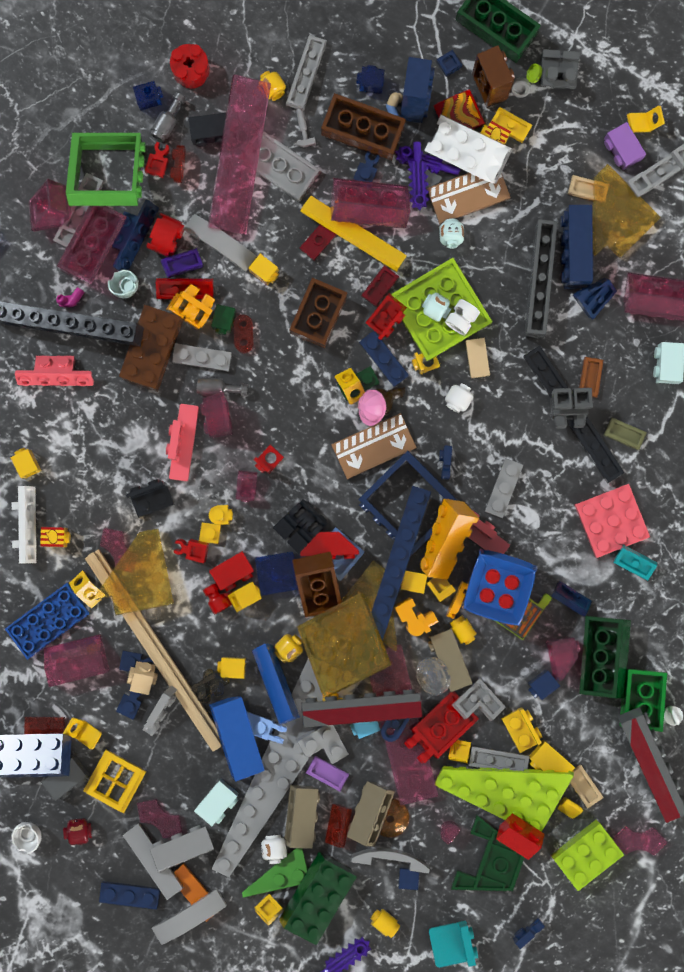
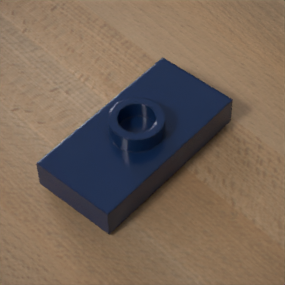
[552,581,592,617]

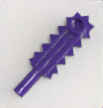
[408,142,430,211]
[395,146,460,176]
[321,936,372,972]

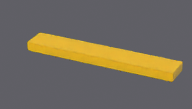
[300,196,407,272]

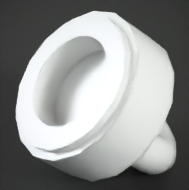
[664,706,683,726]

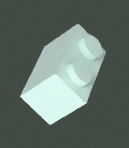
[653,342,684,384]
[194,779,239,826]

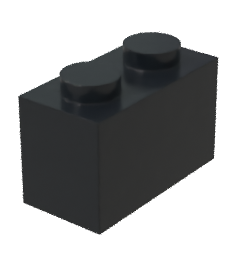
[188,113,230,147]

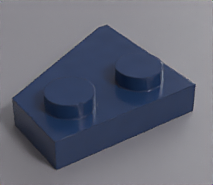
[572,277,617,319]

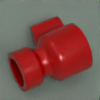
[203,583,233,615]

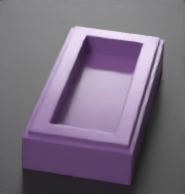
[306,755,349,792]

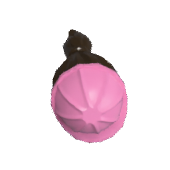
[358,387,406,426]

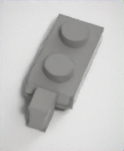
[143,686,177,736]

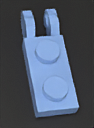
[246,711,287,744]

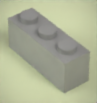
[150,825,214,873]

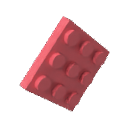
[575,484,650,558]

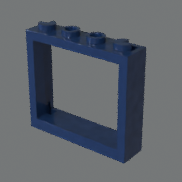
[358,451,458,554]

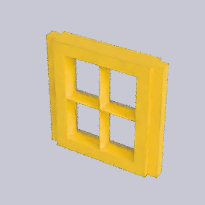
[83,749,147,813]

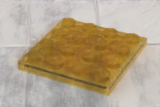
[297,593,392,698]

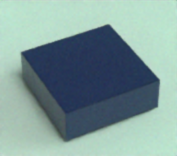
[436,50,462,77]
[398,868,419,890]

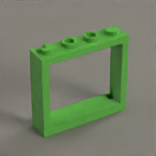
[66,133,146,206]

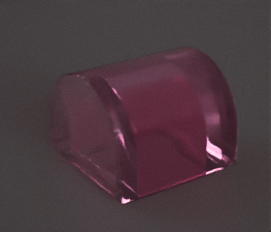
[439,821,461,845]

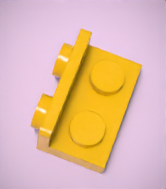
[501,707,542,753]

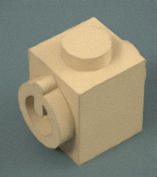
[127,661,158,695]

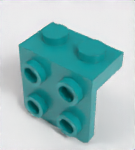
[429,920,478,968]

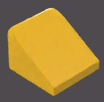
[557,797,583,819]

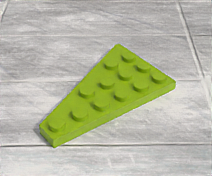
[434,766,574,832]

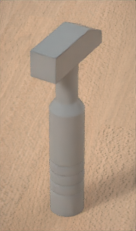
[295,108,316,148]

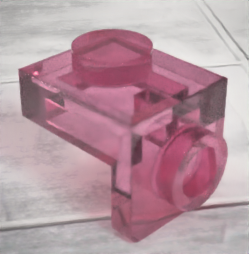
[235,471,258,502]

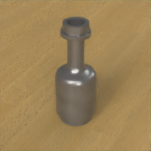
[150,92,186,142]
[197,377,248,398]

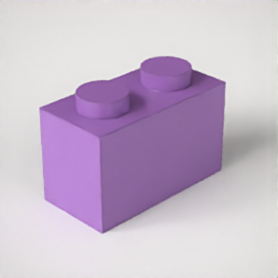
[604,122,646,170]

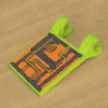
[494,593,552,640]

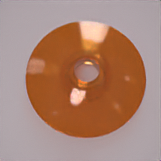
[380,798,409,837]

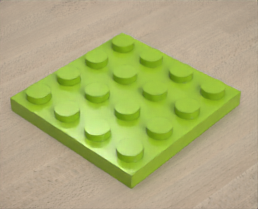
[391,258,492,362]

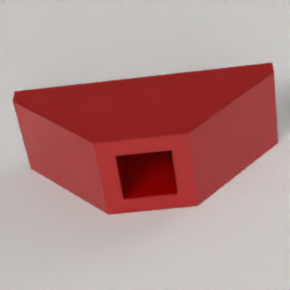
[300,532,359,559]

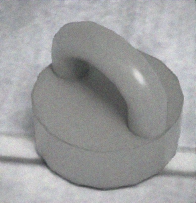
[511,77,531,98]

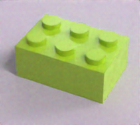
[550,820,624,891]

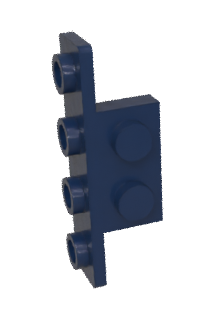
[108,200,159,271]

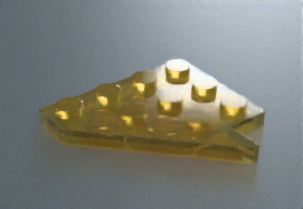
[593,164,661,258]

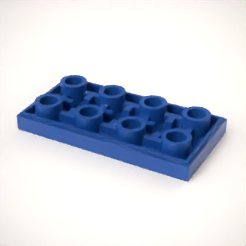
[5,583,91,660]

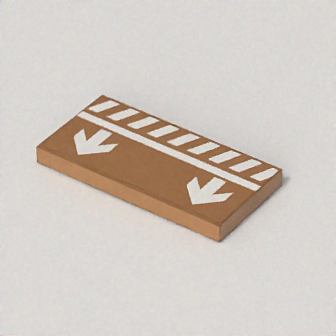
[426,173,511,225]
[331,413,417,480]

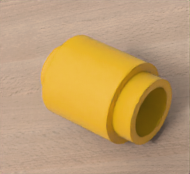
[450,615,477,645]
[370,909,400,938]

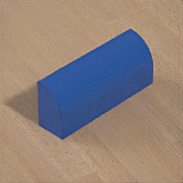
[252,644,300,725]
[209,697,265,782]

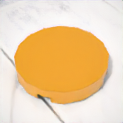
[446,581,469,619]

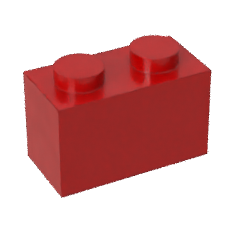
[209,551,255,592]
[496,813,544,860]

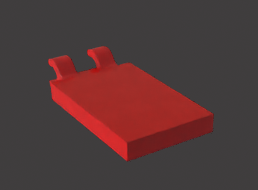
[404,691,479,764]

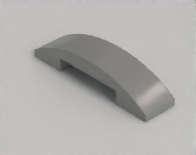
[627,144,684,198]
[53,173,104,249]
[184,214,257,272]
[351,848,430,873]
[152,889,227,945]

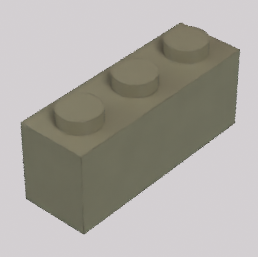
[427,628,472,692]
[347,781,395,847]
[285,785,320,849]

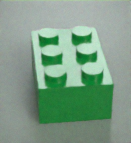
[619,668,667,732]

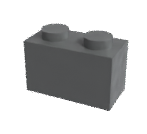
[41,756,89,801]

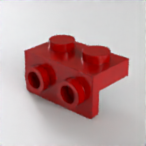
[366,293,407,340]

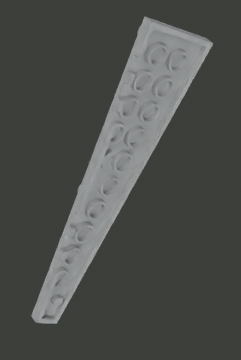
[212,655,362,877]

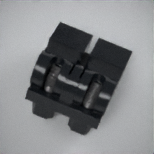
[273,499,328,554]

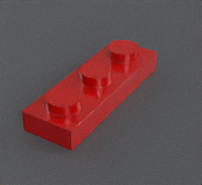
[155,278,214,299]

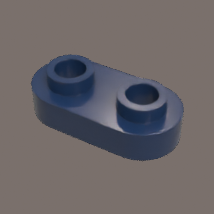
[381,718,410,742]

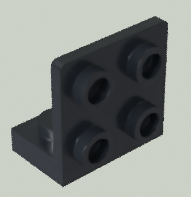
[126,479,175,518]

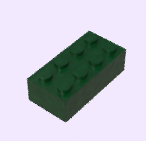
[455,0,541,63]
[579,616,631,699]
[279,852,357,945]

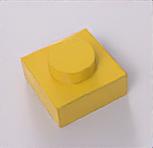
[199,522,221,544]
[448,740,471,763]

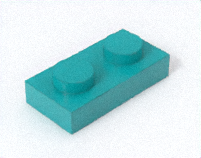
[614,545,658,581]

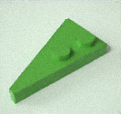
[242,848,308,897]

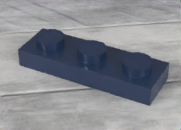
[359,331,409,387]
[99,881,160,909]

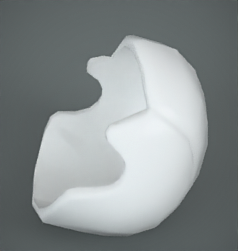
[11,822,41,854]

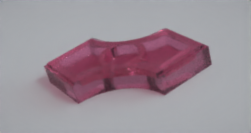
[100,528,138,573]
[137,799,183,838]
[612,826,667,856]

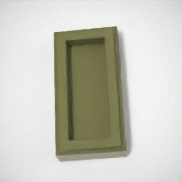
[603,417,647,450]

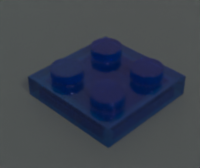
[255,551,299,596]

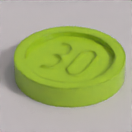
[527,63,542,83]

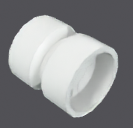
[445,299,480,336]

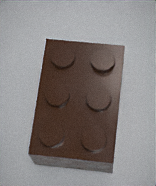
[472,46,515,108]
[289,278,348,349]
[292,551,343,618]

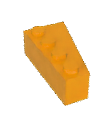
[420,499,479,579]

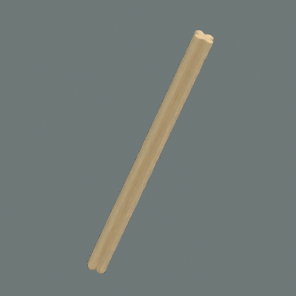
[85,549,222,752]

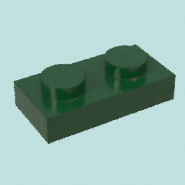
[337,366,380,402]

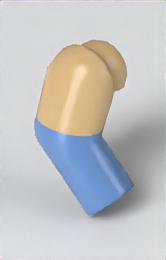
[386,92,403,117]

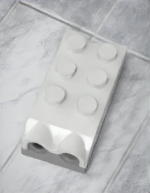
[425,115,513,184]

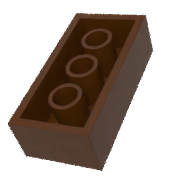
[321,93,406,161]
[119,304,183,392]

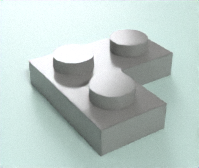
[452,678,506,721]
[296,725,349,764]

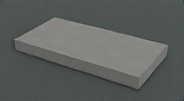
[238,128,321,202]

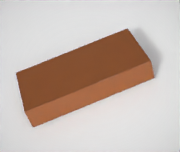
[579,357,604,398]

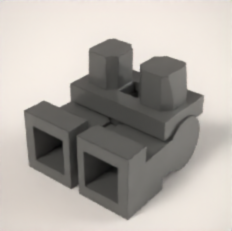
[540,49,580,89]
[550,388,593,429]

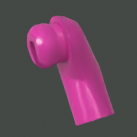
[56,287,85,308]

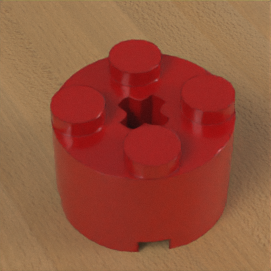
[170,44,210,89]
[147,213,185,257]

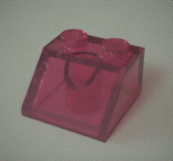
[29,179,72,232]
[200,392,233,438]
[546,636,580,681]

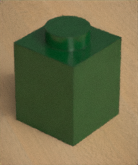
[211,304,236,335]

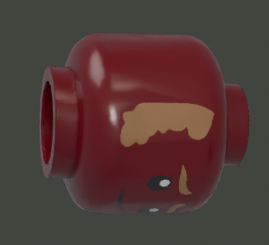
[63,818,92,845]

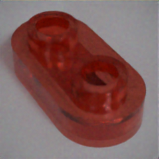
[170,145,186,183]
[234,315,254,353]

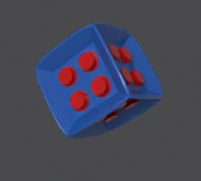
[462,549,538,626]

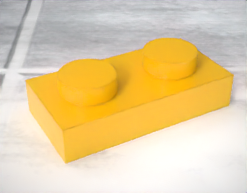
[492,107,532,143]

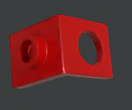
[253,445,284,474]

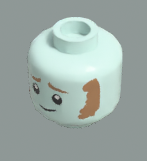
[439,218,464,249]
[422,293,451,321]

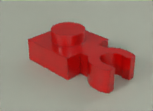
[145,142,170,178]
[174,539,209,563]

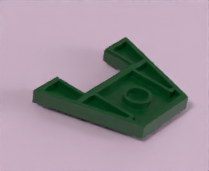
[451,814,524,891]

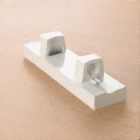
[12,486,37,563]

